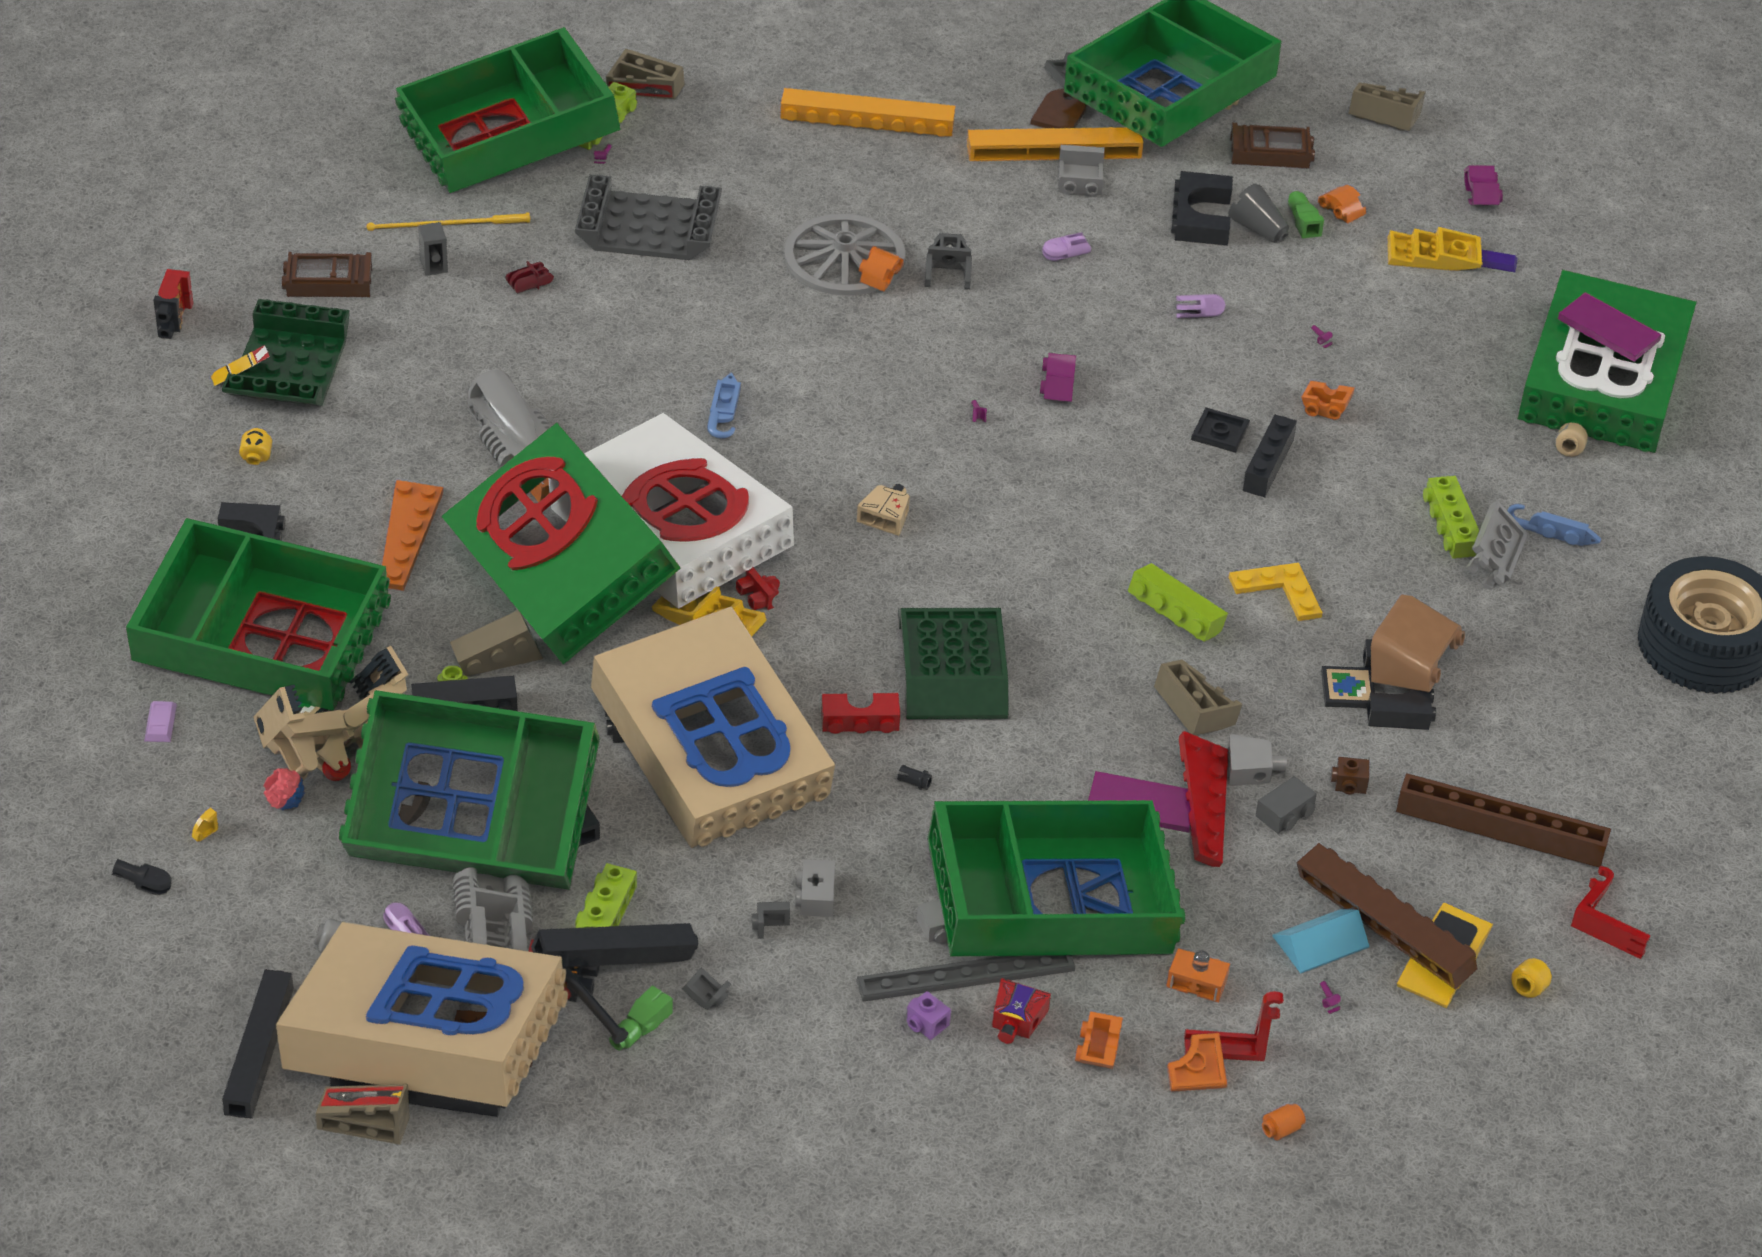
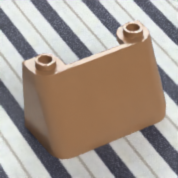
[1371,594,1465,692]

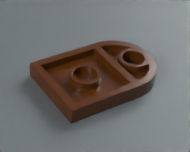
[1030,89,1087,129]

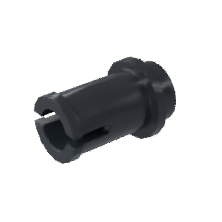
[897,765,932,790]

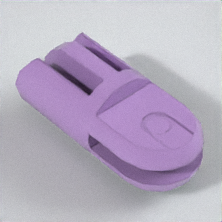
[1042,232,1091,261]
[1176,294,1226,318]
[383,903,429,936]

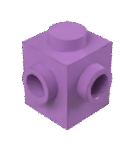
[907,991,951,1040]

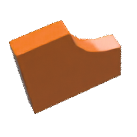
[1167,1033,1227,1091]

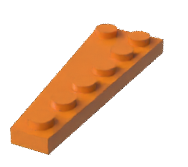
[382,480,444,591]

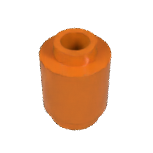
[1262,1104,1305,1141]

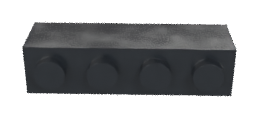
[1243,414,1297,498]
[411,675,518,711]

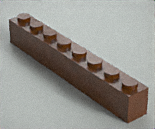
[1396,773,1611,867]
[1296,843,1478,990]

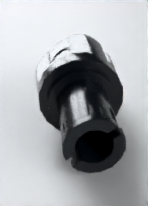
[112,859,172,895]

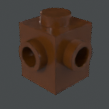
[1330,757,1369,795]

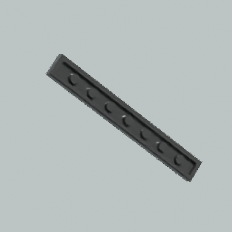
[857,955,1075,1002]

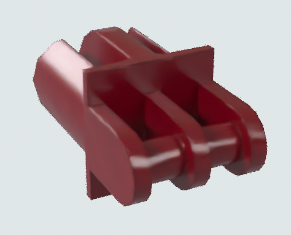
[505,261,554,294]

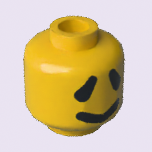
[239,428,273,465]

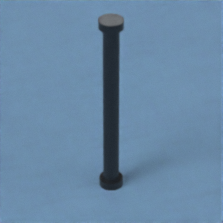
[562,967,628,1044]

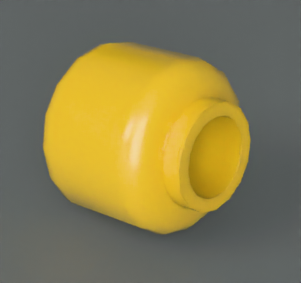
[1511,958,1552,998]

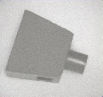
[1227,734,1287,786]

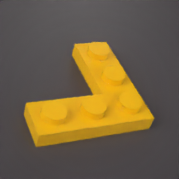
[1229,562,1323,621]

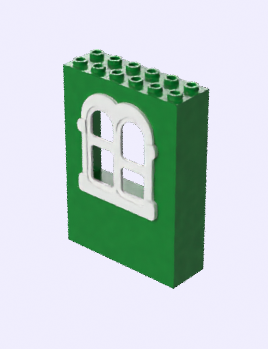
[1518,270,1697,453]

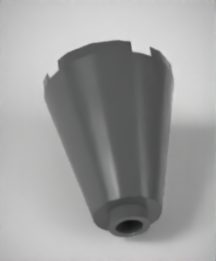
[1228,183,1289,242]

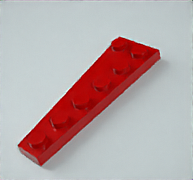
[1179,731,1228,867]

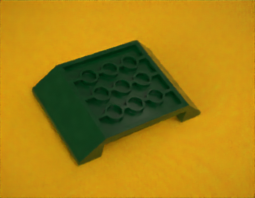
[222,299,350,406]
[898,608,1009,719]

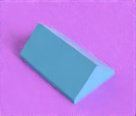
[1272,909,1369,973]

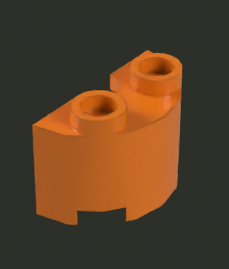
[1318,185,1366,224]
[859,246,904,291]
[1301,381,1355,420]
[1075,1011,1123,1069]

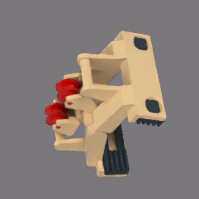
[254,646,409,781]

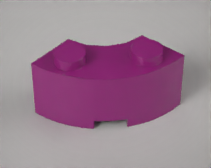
[1464,165,1503,205]
[1040,353,1076,402]

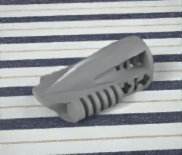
[468,370,551,467]
[453,867,533,951]

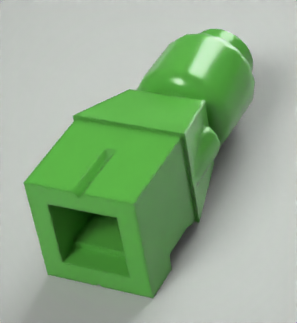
[1288,191,1324,238]
[609,985,673,1051]

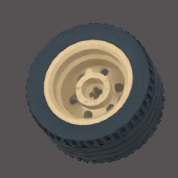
[1638,556,1762,694]

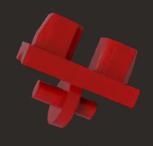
[736,567,780,610]

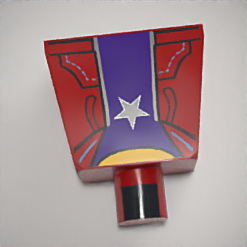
[992,978,1051,1044]

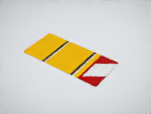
[211,345,270,386]

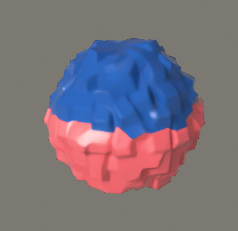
[264,768,305,810]

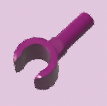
[594,144,612,164]
[1311,325,1333,348]
[972,400,987,422]
[1320,981,1341,1014]

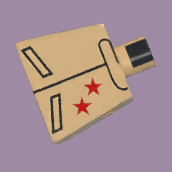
[857,484,910,536]

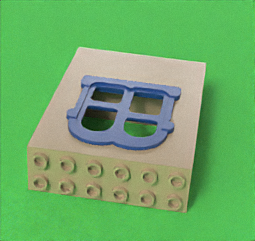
[591,606,835,848]
[276,922,568,1107]

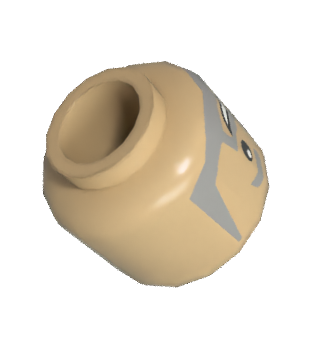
[1555,423,1588,457]

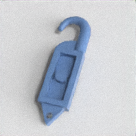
[707,373,741,439]
[1507,504,1601,546]

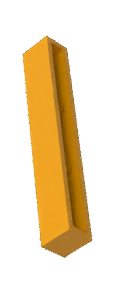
[780,88,955,137]
[967,127,1143,161]

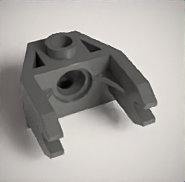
[925,233,972,289]

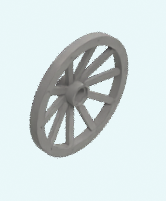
[784,214,906,295]

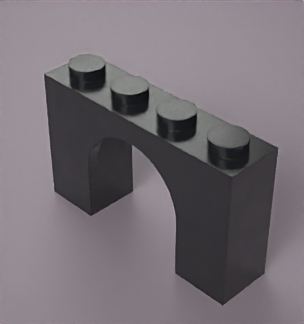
[1171,171,1233,246]
[218,502,286,541]
[1363,639,1436,730]

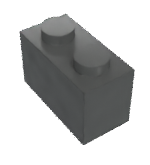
[418,222,448,276]
[1255,776,1317,834]

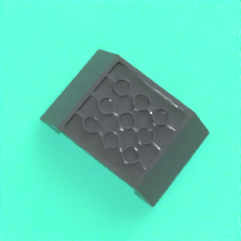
[575,174,722,260]

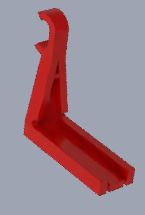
[1571,866,1651,959]
[1184,991,1284,1061]

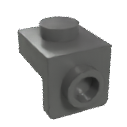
[752,901,790,939]
[682,967,731,1010]

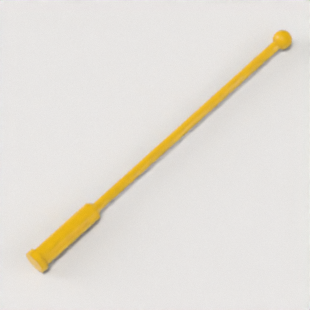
[366,212,530,231]

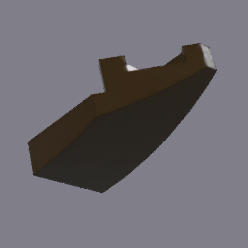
[399,781,431,825]

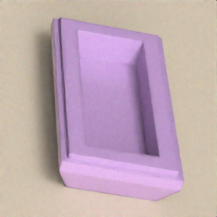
[144,701,177,742]

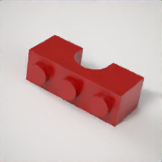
[821,693,900,734]

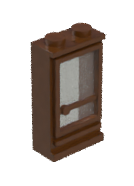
[1230,122,1315,169]
[282,252,372,297]

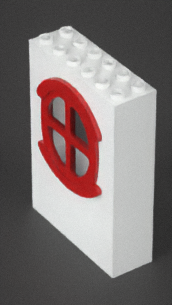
[548,413,794,609]

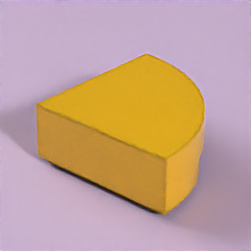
[192,807,218,842]

